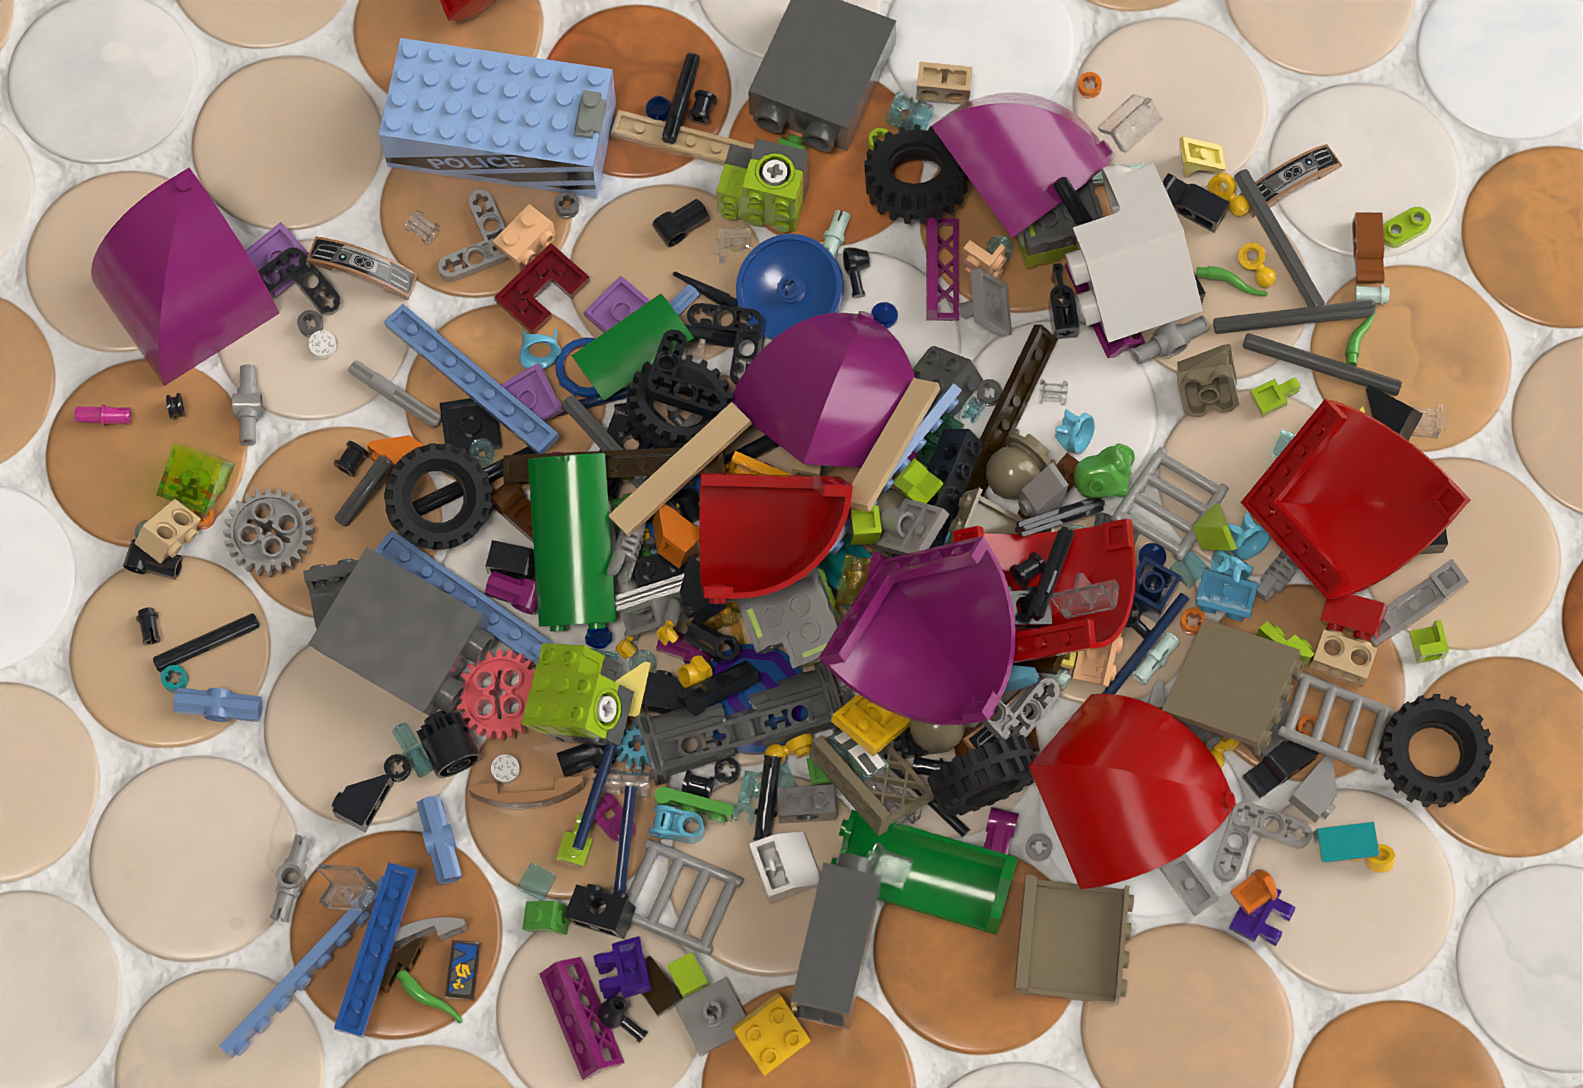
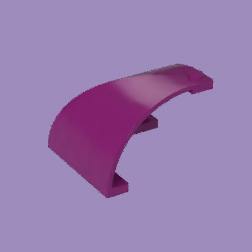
[931,92,1113,238]
[91,167,279,386]
[732,311,916,468]
[819,536,1015,725]

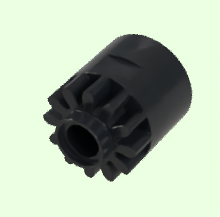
[416,711,481,778]

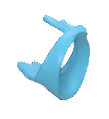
[519,329,561,369]
[1055,409,1095,454]
[1228,513,1270,560]
[1211,550,1253,583]

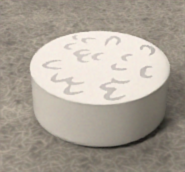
[308,330,337,359]
[491,754,520,784]

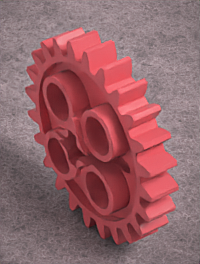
[456,649,535,741]

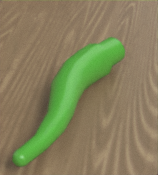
[1196,266,1268,296]
[1345,303,1376,366]
[396,969,463,1024]

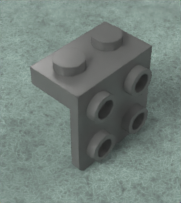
[913,346,983,420]
[303,559,358,629]

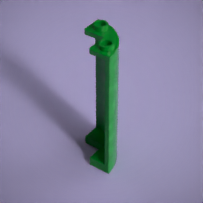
[528,453,616,632]
[830,810,1018,935]

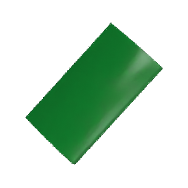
[571,293,694,401]

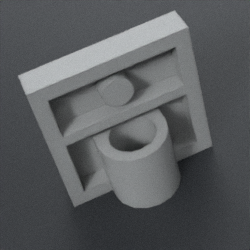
[877,498,949,555]

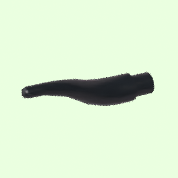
[673,272,738,307]

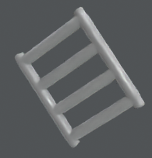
[1111,447,1229,561]
[1277,672,1395,774]
[627,839,743,956]

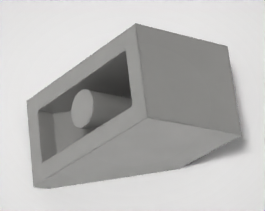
[1018,463,1068,517]
[1289,755,1337,823]

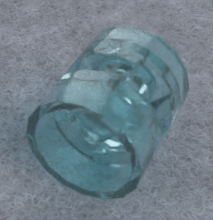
[886,91,934,131]

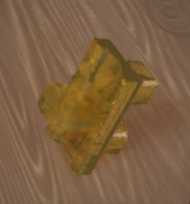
[836,554,871,607]

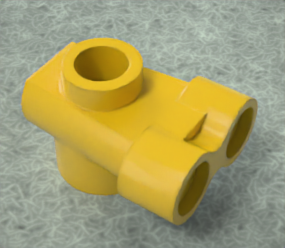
[678,656,712,689]

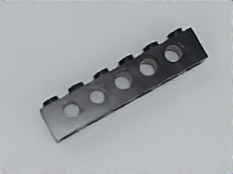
[891,429,984,557]

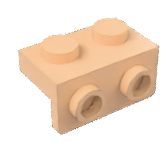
[493,204,556,271]
[961,240,1006,280]
[1071,635,1123,687]

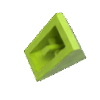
[1192,503,1237,551]

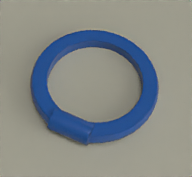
[555,337,598,397]

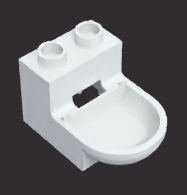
[1065,163,1203,343]

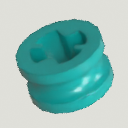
[161,665,188,693]

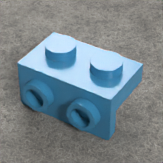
[1195,568,1259,621]

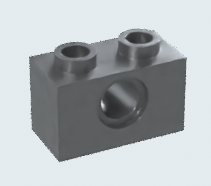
[777,784,836,824]

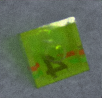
[156,443,235,514]

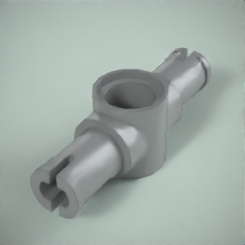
[1131,315,1209,364]
[232,364,263,446]
[270,834,312,922]

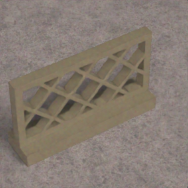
[809,730,934,836]

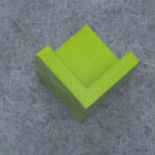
[893,459,943,504]
[849,506,882,545]
[1409,620,1449,664]
[667,952,709,999]

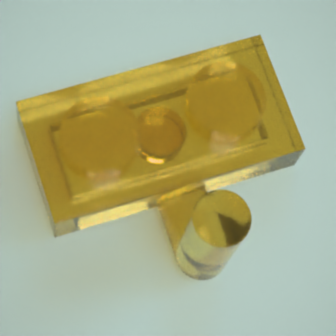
[686,601,746,645]

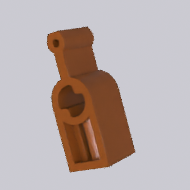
[1352,212,1385,283]

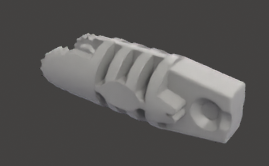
[607,522,646,585]
[1257,550,1299,602]

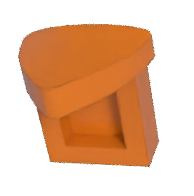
[1230,869,1278,916]

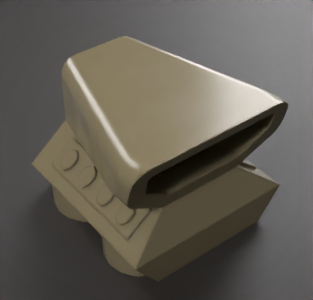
[1177,344,1240,417]

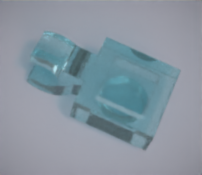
[733,770,761,825]

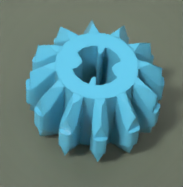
[615,722,651,771]

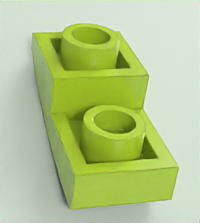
[1256,621,1315,666]

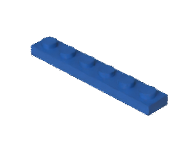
[334,862,417,1038]

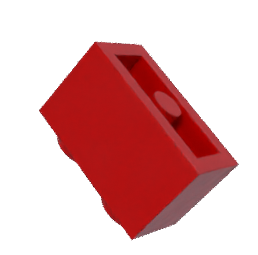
[1321,594,1387,642]

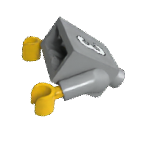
[616,592,688,659]

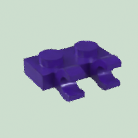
[1229,889,1296,946]
[593,936,652,999]

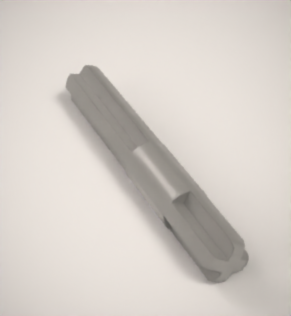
[348,360,442,428]

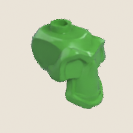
[1073,443,1135,498]

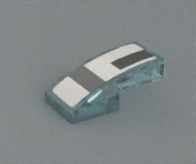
[828,730,889,783]

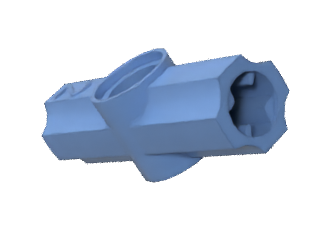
[173,688,263,722]
[416,795,463,885]

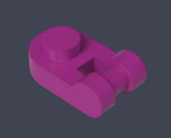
[593,792,636,844]

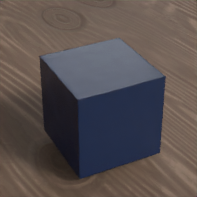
[1133,556,1182,623]

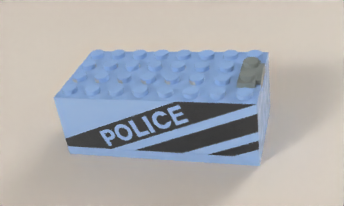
[379,38,616,198]

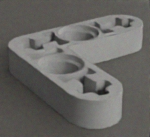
[438,190,510,282]
[982,678,1060,739]
[1213,801,1312,882]

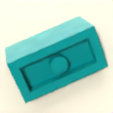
[1313,822,1379,863]

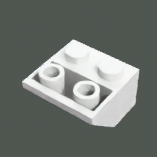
[749,831,820,904]

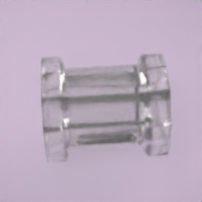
[405,210,441,245]
[1038,379,1068,406]

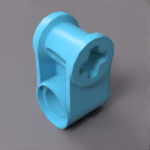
[648,805,705,844]

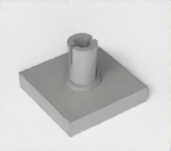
[959,268,1012,337]
[675,977,746,1057]

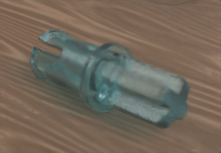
[392,723,433,778]

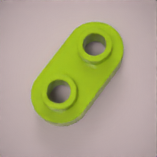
[1383,207,1431,248]

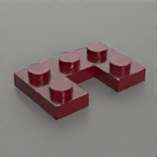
[494,243,590,334]

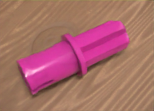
[74,404,131,426]

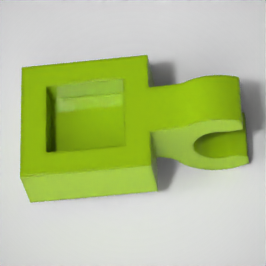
[1250,377,1301,417]
[557,813,593,868]

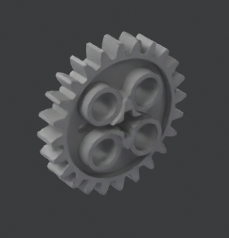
[223,487,315,577]

